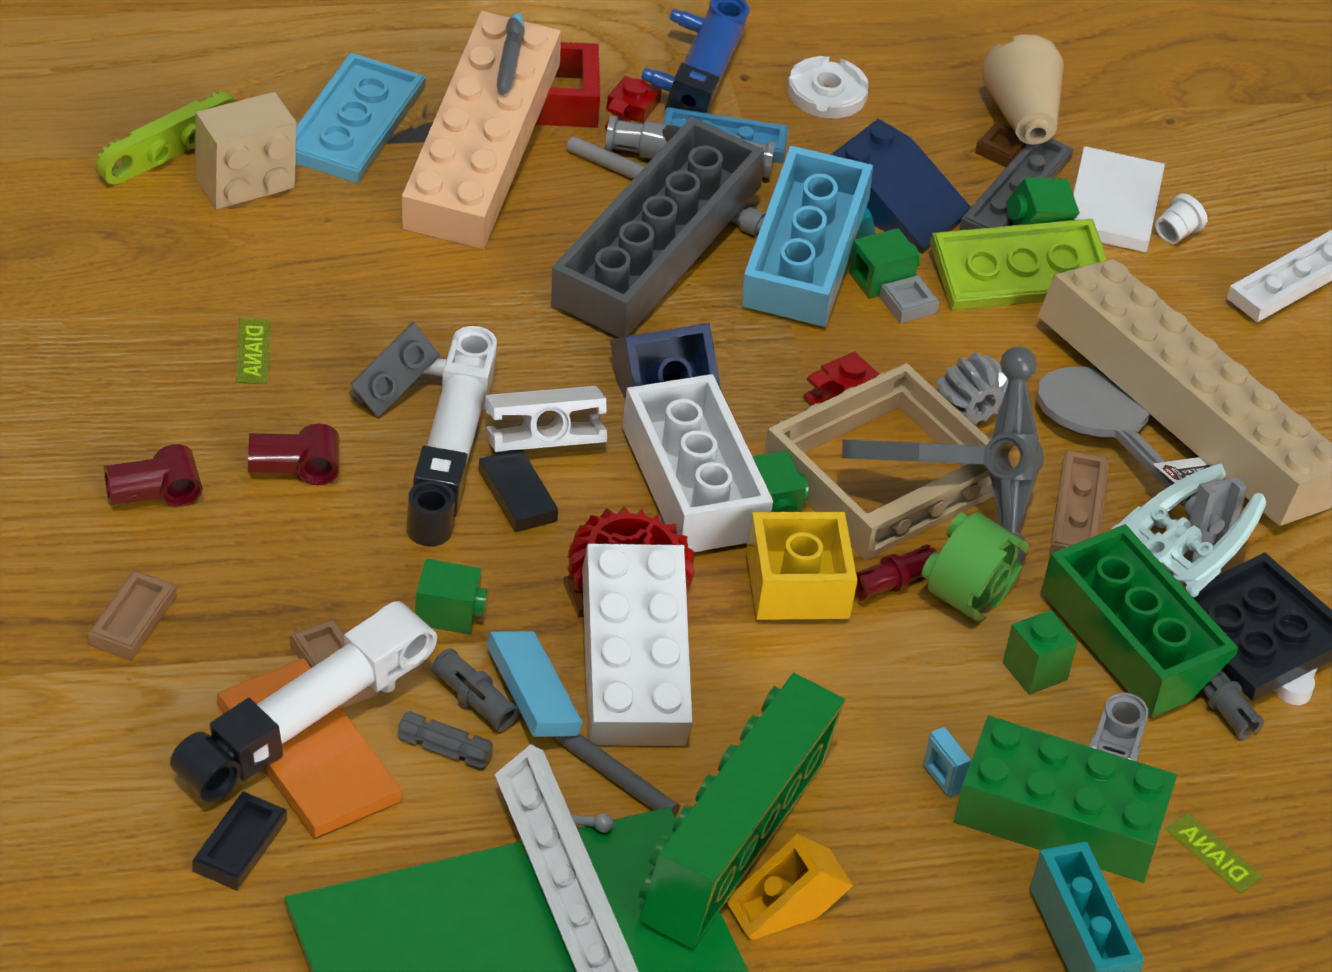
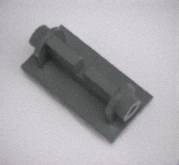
[349,322,440,417]

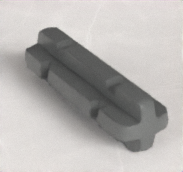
[398,711,493,769]

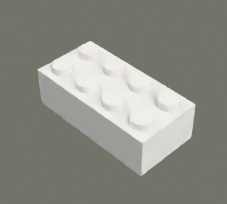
[622,374,773,552]
[582,544,692,746]

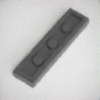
[959,138,1073,230]

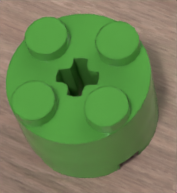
[921,512,1028,622]

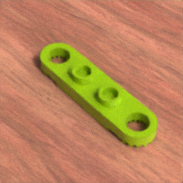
[95,90,237,185]

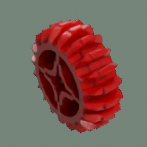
[567,506,695,596]

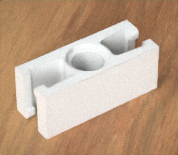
[485,386,607,452]

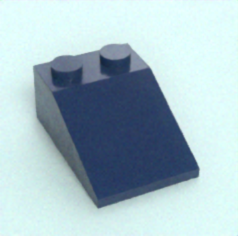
[831,119,971,254]

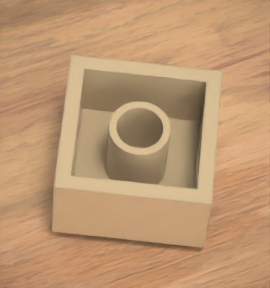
[195,92,297,209]

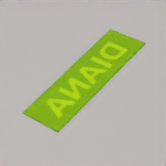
[236,318,271,384]
[1165,813,1264,894]

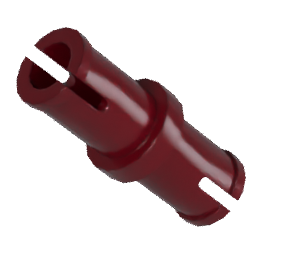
[854,544,937,601]

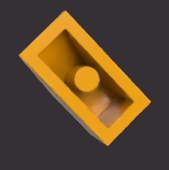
[727,834,853,940]

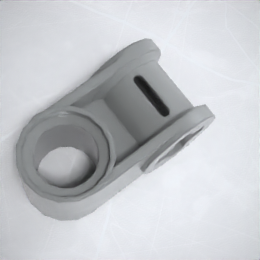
[1089,693,1148,761]

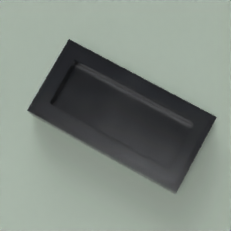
[478,449,559,532]
[192,791,287,891]

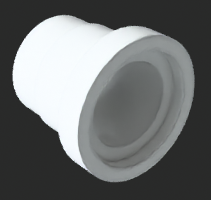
[1155,193,1208,245]

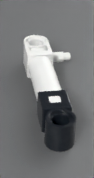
[406,326,497,547]
[170,601,437,802]

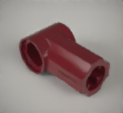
[248,423,340,485]
[104,444,203,507]

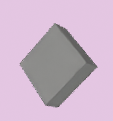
[879,275,939,324]

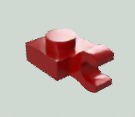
[605,75,662,129]
[803,351,879,405]

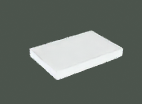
[1073,146,1165,253]

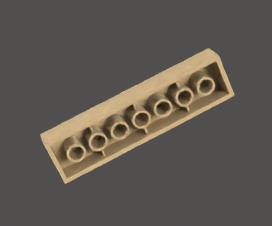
[1038,259,1332,526]

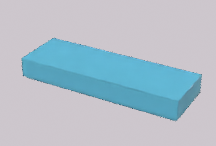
[486,631,583,737]

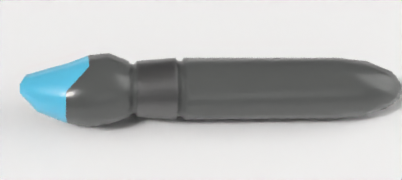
[497,13,525,95]

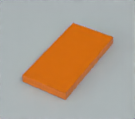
[217,658,403,839]

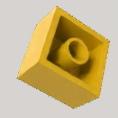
[746,512,857,620]

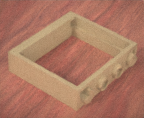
[764,363,1011,561]

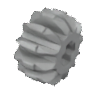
[936,352,1008,425]

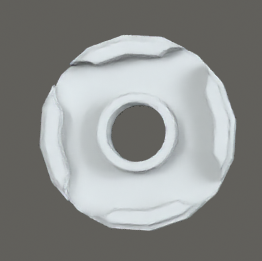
[787,56,868,119]

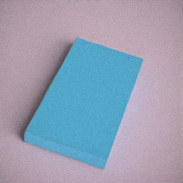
[295,52,426,184]

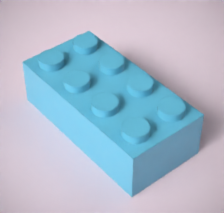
[742,145,873,327]

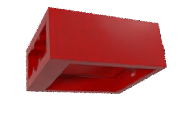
[535,42,601,128]

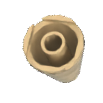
[982,34,1064,145]

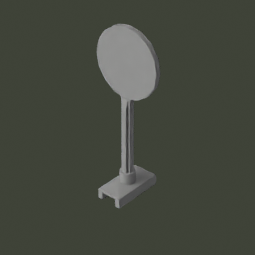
[1037,367,1248,563]

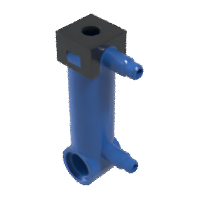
[641,0,749,113]

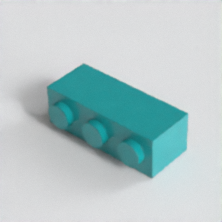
[1030,841,1144,972]

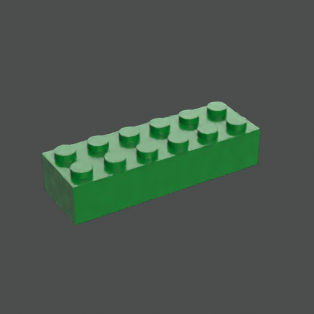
[639,672,846,949]

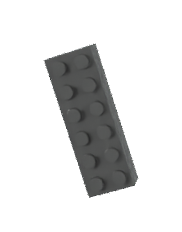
[551,117,764,338]

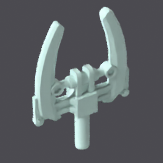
[1112,463,1266,597]

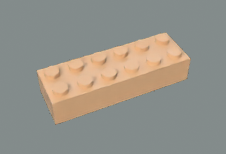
[402,11,561,250]

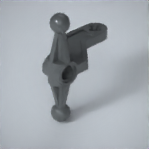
[841,346,1044,563]

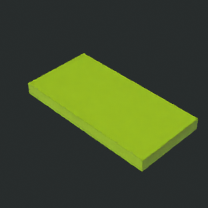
[930,218,1107,311]

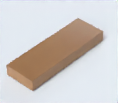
[1049,450,1110,555]

